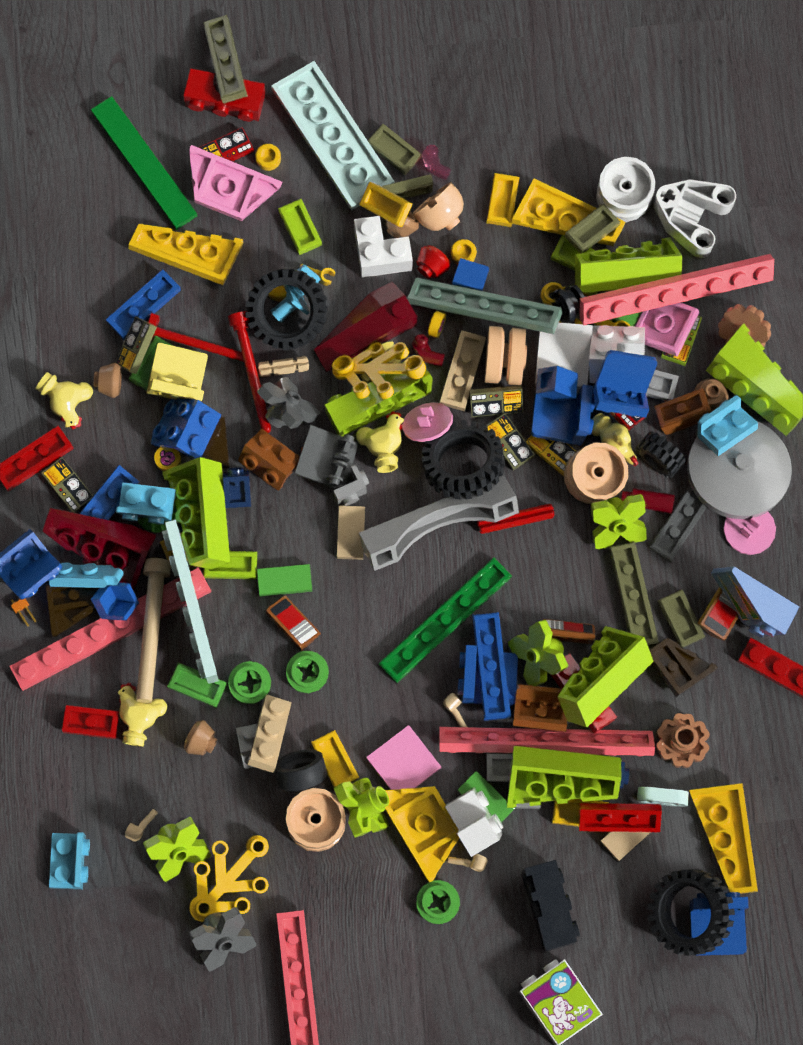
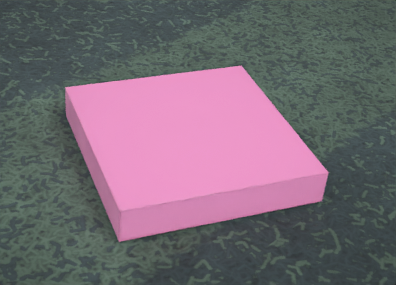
[635,302,700,357]
[366,725,441,790]

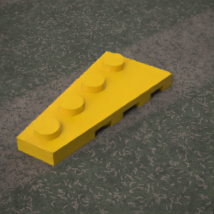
[511,178,625,247]
[129,224,243,285]
[689,783,758,894]

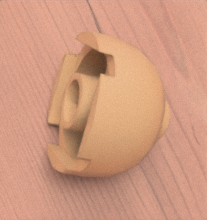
[413,182,464,231]

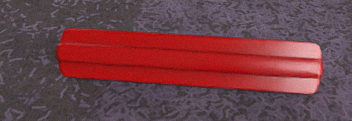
[477,504,554,534]

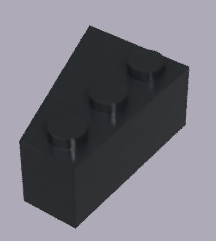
[521,860,580,953]

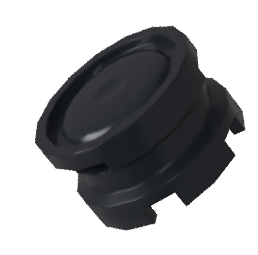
[551,284,585,323]

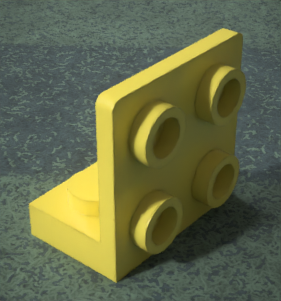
[147,343,208,401]

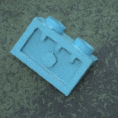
[698,395,758,456]
[116,483,176,525]
[49,832,90,889]

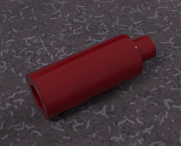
[621,488,675,513]

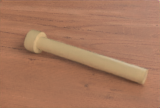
[136,558,171,703]

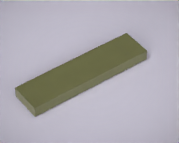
[203,15,247,104]
[609,542,659,646]

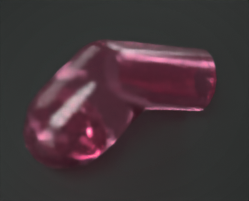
[422,145,452,180]

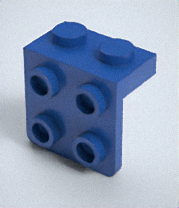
[593,350,657,418]
[531,384,595,446]
[151,398,221,459]
[0,529,62,600]
[458,645,518,706]
[689,892,749,956]

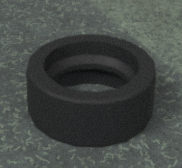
[274,749,328,791]

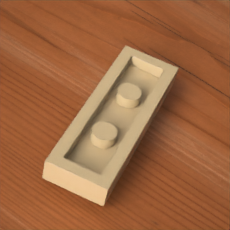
[440,330,486,412]
[247,694,292,773]

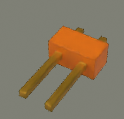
[11,599,36,627]

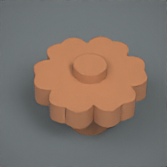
[718,304,771,347]
[656,713,710,768]

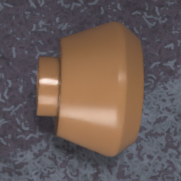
[386,211,419,238]
[94,363,122,398]
[694,378,729,411]
[184,720,218,755]

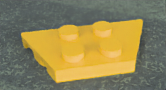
[385,786,459,883]

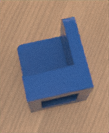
[452,258,489,291]
[536,366,578,401]
[91,582,139,621]

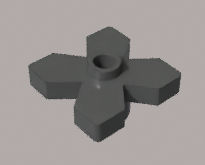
[257,377,321,429]
[188,907,257,972]

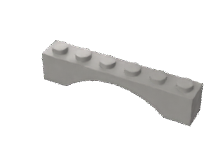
[359,475,519,571]

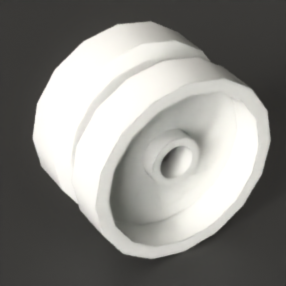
[596,157,655,222]

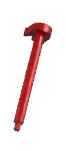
[149,313,255,362]

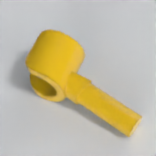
[300,264,335,286]

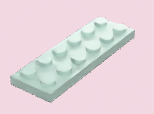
[271,61,395,210]
[162,520,219,684]

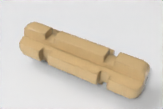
[258,356,309,377]

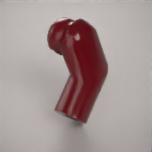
[412,334,445,367]

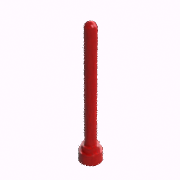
[228,311,271,433]

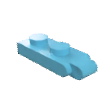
[49,563,123,588]

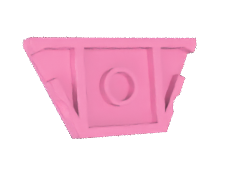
[189,145,282,221]

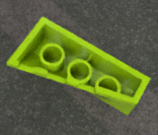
[575,237,682,295]
[706,324,803,436]
[325,362,433,437]
[162,457,230,569]
[558,626,653,727]
[507,746,621,808]

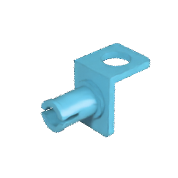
[271,265,320,322]

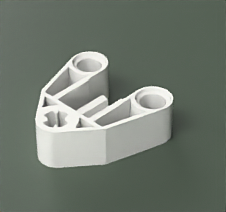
[654,180,736,258]

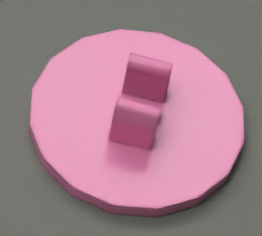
[402,402,453,442]
[723,512,776,555]

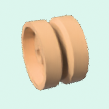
[485,326,527,385]
[564,443,628,504]
[286,788,346,852]

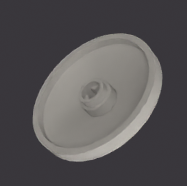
[687,421,792,519]

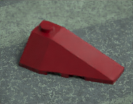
[314,282,417,372]
[43,508,157,591]

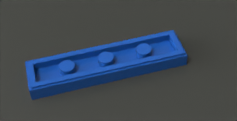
[472,612,511,721]

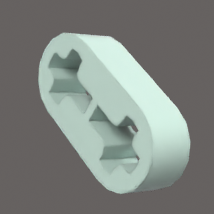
[637,787,689,807]

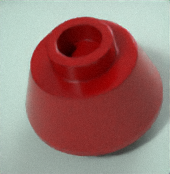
[417,245,450,278]

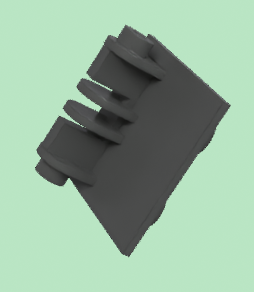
[294,425,359,489]

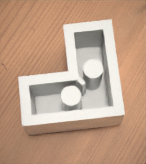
[354,216,413,278]
[589,325,645,383]
[445,787,504,857]

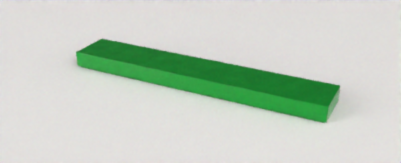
[91,96,197,230]
[379,558,512,684]

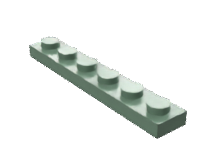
[407,278,562,334]

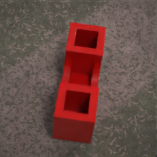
[184,69,266,122]

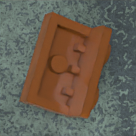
[238,429,300,491]
[513,684,567,732]

